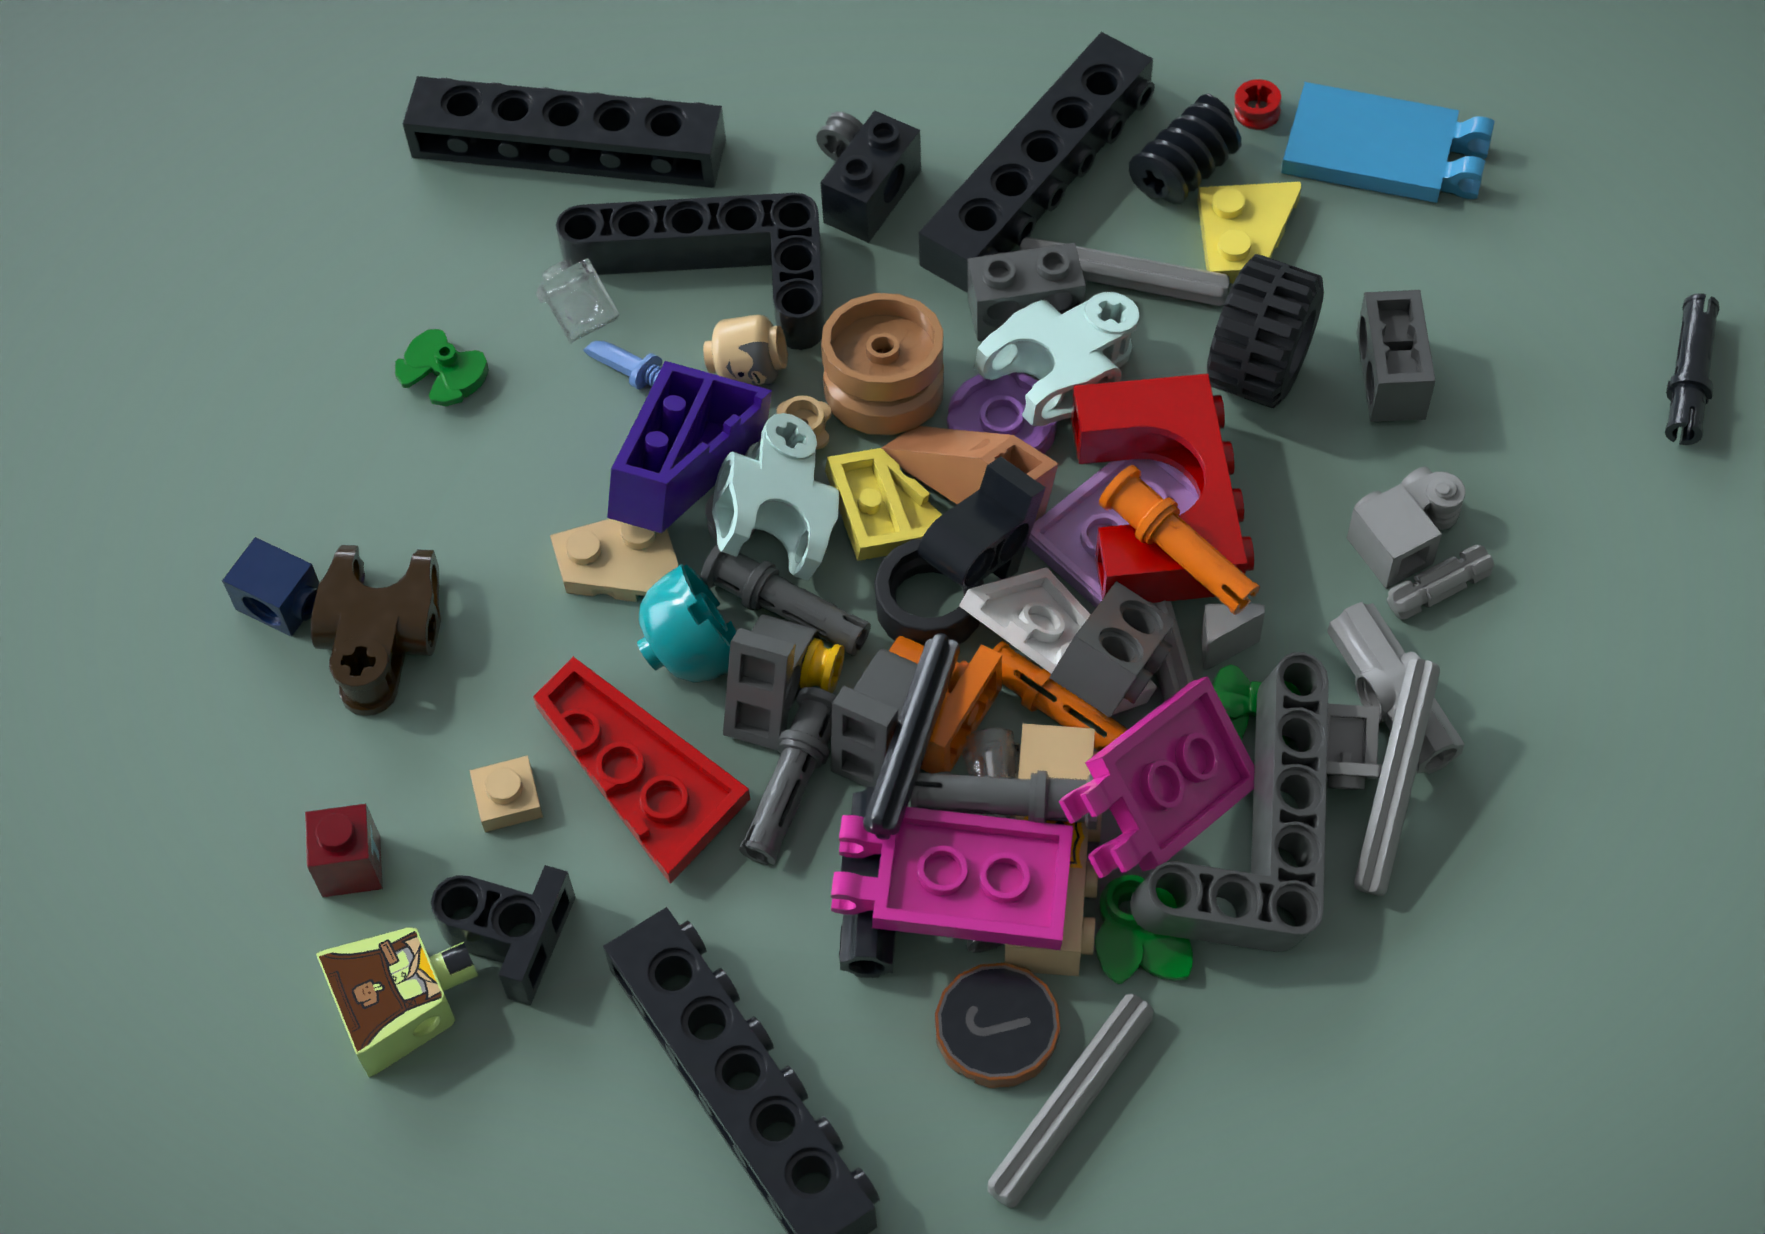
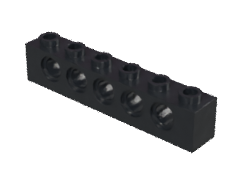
[918,32,1155,293]
[402,76,726,188]
[603,907,880,1234]

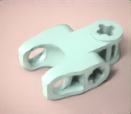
[974,292,1140,427]
[712,413,839,581]

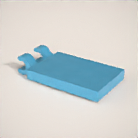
[1281,82,1495,203]

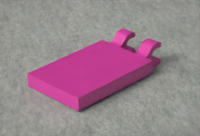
[1059,676,1255,878]
[831,807,1073,950]

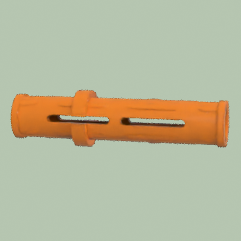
[993,641,1128,752]

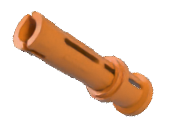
[1099,465,1260,615]

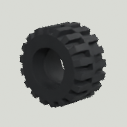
[1207,254,1324,408]

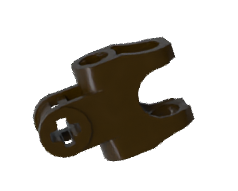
[311,545,441,716]

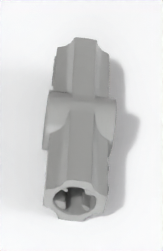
[1327,602,1465,774]

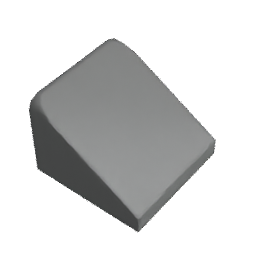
[1201,604,1265,669]

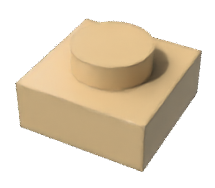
[470,755,543,832]

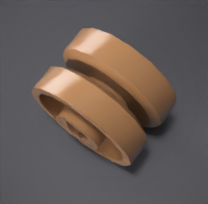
[821,293,944,435]

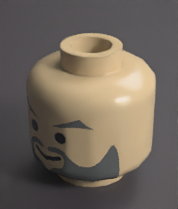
[703,315,788,386]

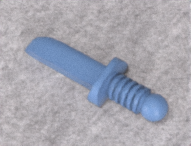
[584,341,663,390]

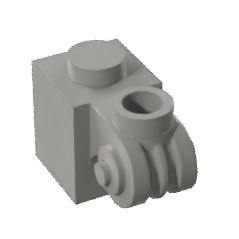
[1347,466,1465,589]

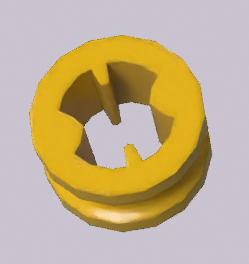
[800,638,845,694]

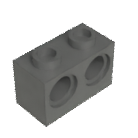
[968,243,1086,341]
[1357,290,1436,422]
[1049,581,1176,717]

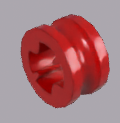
[1234,79,1282,130]

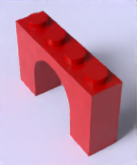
[1071,373,1255,603]

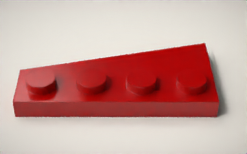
[533,656,751,884]

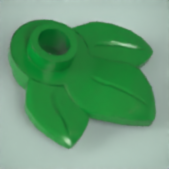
[1094,875,1193,984]

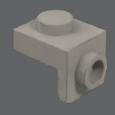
[1327,703,1382,790]

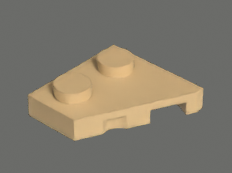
[550,519,679,602]

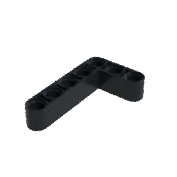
[556,193,825,350]

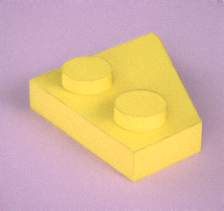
[1197,182,1301,284]
[825,448,942,561]

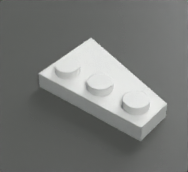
[959,567,1157,715]

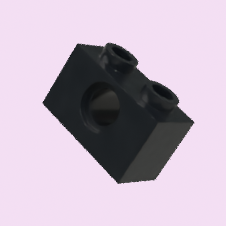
[820,110,921,243]

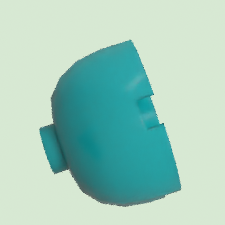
[637,564,737,683]

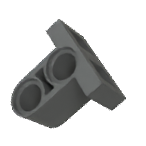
[723,615,820,750]
[831,648,918,787]

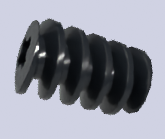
[1129,93,1242,204]

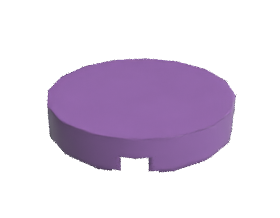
[947,373,1058,454]

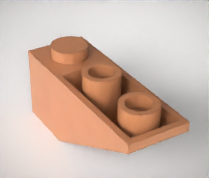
[882,426,1059,523]

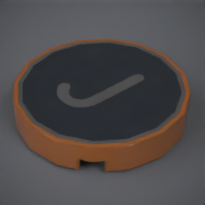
[935,963,1060,1088]

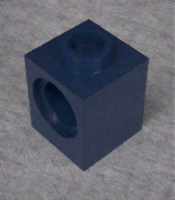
[222,537,320,637]

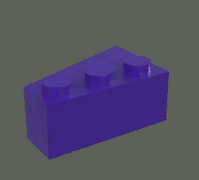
[607,361,772,533]

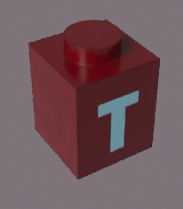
[305,803,383,898]

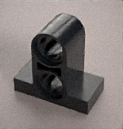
[918,456,1046,589]
[431,865,576,1006]

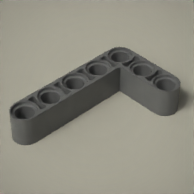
[1130,652,1329,952]

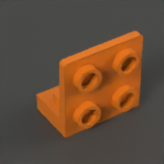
[889,636,1002,774]

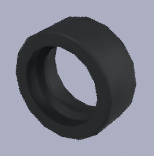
[874,538,984,646]

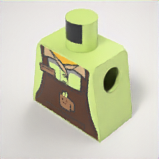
[316,927,478,1077]

